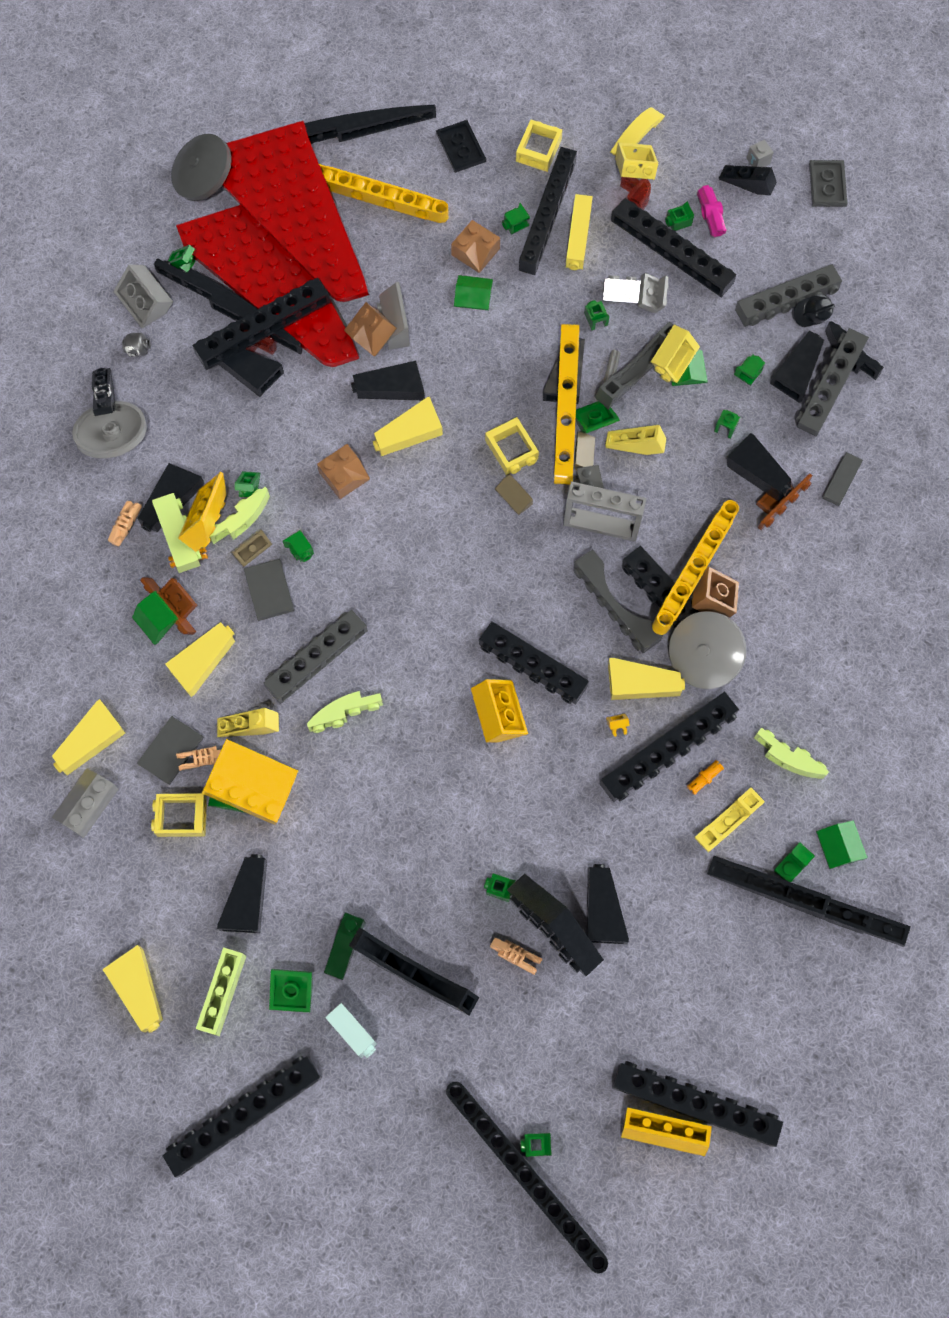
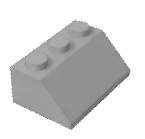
[113,265,173,328]
[377,282,410,350]
[52,769,119,838]

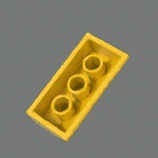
[178,471,227,552]

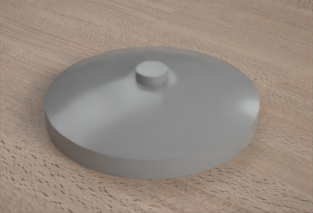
[72,401,147,458]
[669,611,746,689]

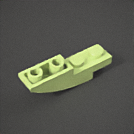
[209,487,270,544]
[307,691,383,733]
[754,728,829,779]

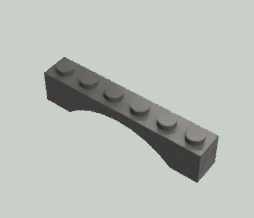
[595,321,673,410]
[573,549,663,654]

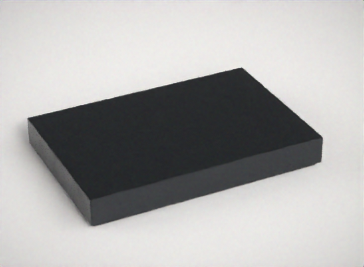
[436,120,486,173]

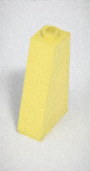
[566,194,593,270]
[372,397,443,456]
[165,622,235,697]
[608,658,685,700]
[52,699,125,776]
[103,945,163,1033]

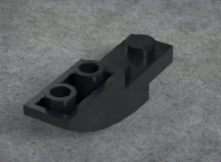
[825,321,884,380]
[92,368,115,416]

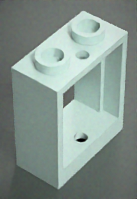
[325,1003,377,1058]

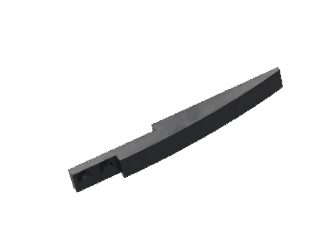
[304,105,436,144]
[154,258,302,355]
[707,856,911,947]

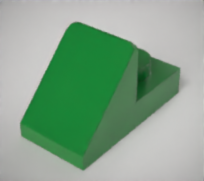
[167,245,196,272]
[235,471,260,497]
[774,842,815,882]

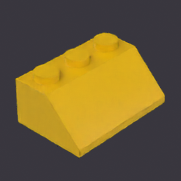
[471,679,528,743]

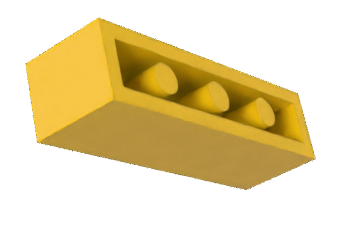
[621,1107,712,1156]

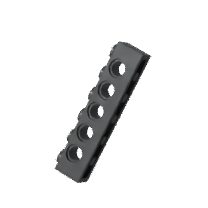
[735,264,842,327]
[796,328,869,437]
[263,609,368,704]

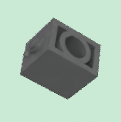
[574,465,604,490]

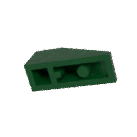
[324,912,366,980]

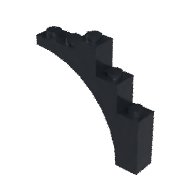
[349,928,479,1016]

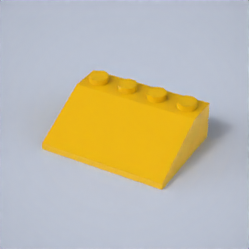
[202,739,298,825]

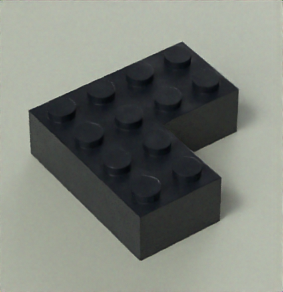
[507,874,604,976]

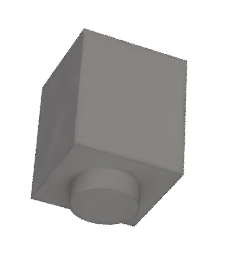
[747,140,774,167]

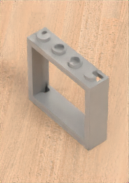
[563,481,647,542]

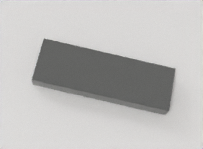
[822,452,863,506]

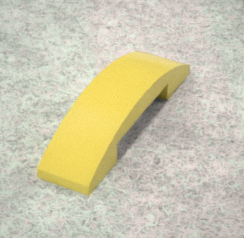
[610,107,665,156]
[695,788,765,853]

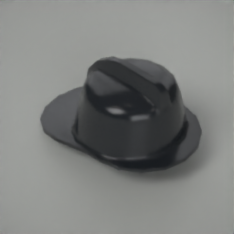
[794,294,835,327]

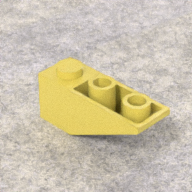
[217,708,279,737]

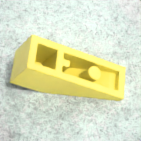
[605,425,666,455]

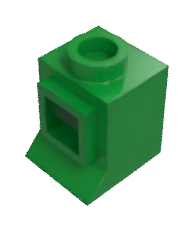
[665,201,694,231]
[502,203,530,235]
[584,300,610,331]
[734,354,766,386]
[714,410,740,439]
[283,530,314,562]
[484,873,516,902]
[520,1133,552,1157]

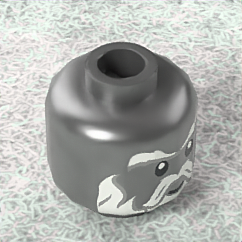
[122,332,151,357]

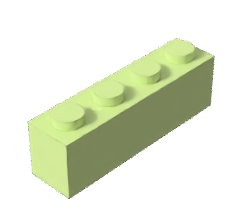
[152,493,202,573]
[196,948,246,1037]

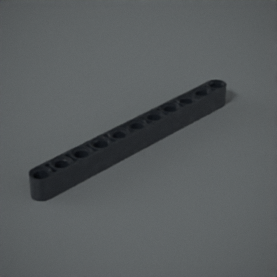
[446,1082,608,1274]

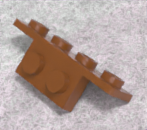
[756,473,813,530]
[140,577,198,635]

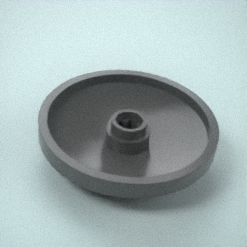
[171,134,231,201]

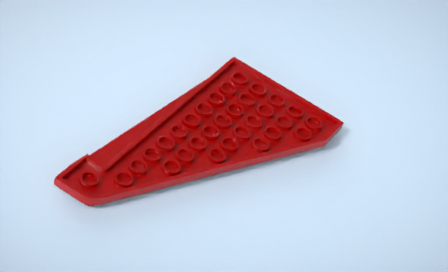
[222,121,369,302]
[176,205,359,367]

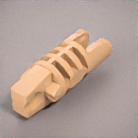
[108,501,142,546]
[176,746,221,771]
[490,938,542,975]

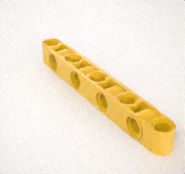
[319,164,449,223]
[554,324,580,485]
[652,500,739,635]

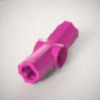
[697,185,727,237]

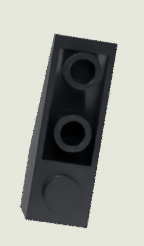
[719,165,777,195]

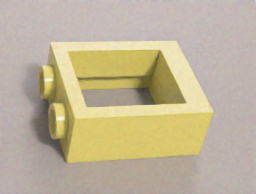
[516,120,562,172]
[615,142,658,180]
[651,325,700,383]
[485,417,539,475]
[151,793,207,837]

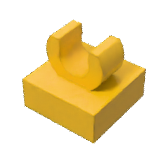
[606,714,630,737]

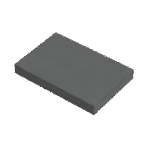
[809,160,848,207]
[244,559,295,621]
[137,716,204,785]

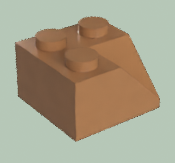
[451,220,500,273]
[344,302,397,357]
[317,444,370,499]
[692,567,739,618]

